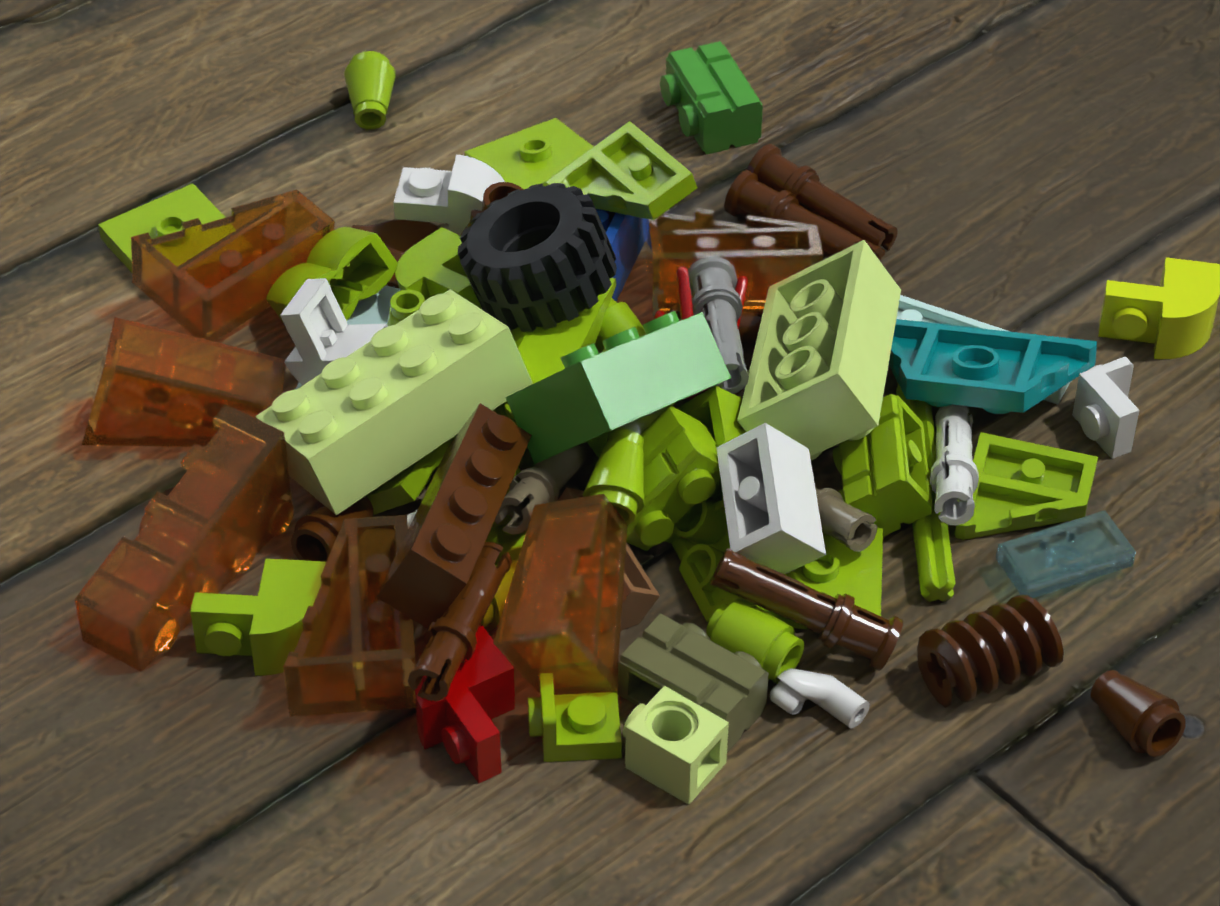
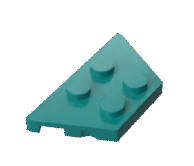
[889,319,1097,414]

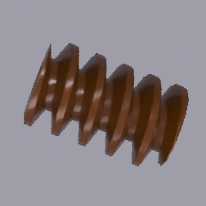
[917,595,1064,708]

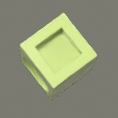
[623,686,729,805]

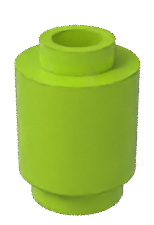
[706,598,804,684]

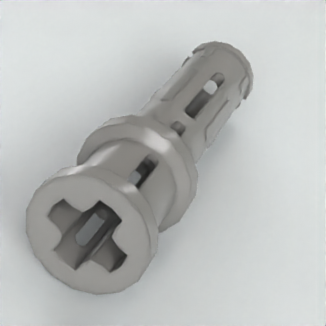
[688,256,749,394]

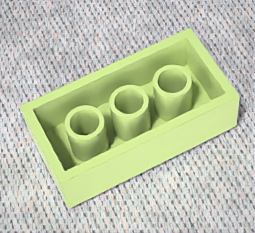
[737,240,901,461]
[255,289,533,515]

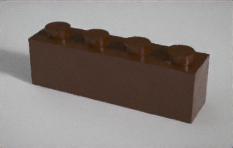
[376,403,532,628]

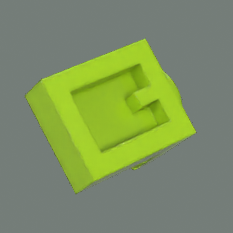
[528,673,622,762]

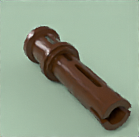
[747,144,898,257]
[724,170,883,261]
[710,548,903,671]

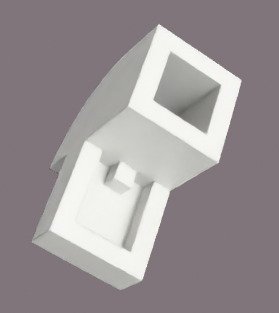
[394,155,505,235]
[280,278,388,385]

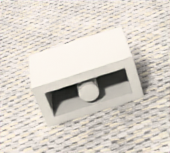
[716,423,826,574]

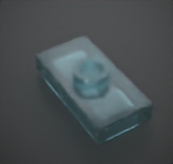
[996,510,1136,598]

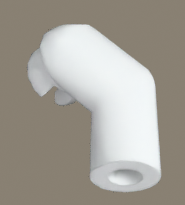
[770,668,870,728]

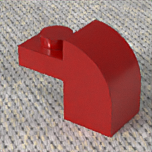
[415,625,515,784]

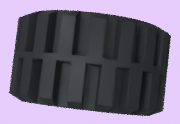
[458,183,617,332]

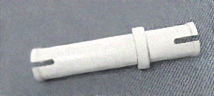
[930,405,979,526]

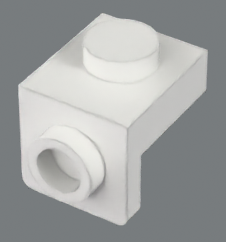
[1072,357,1139,459]

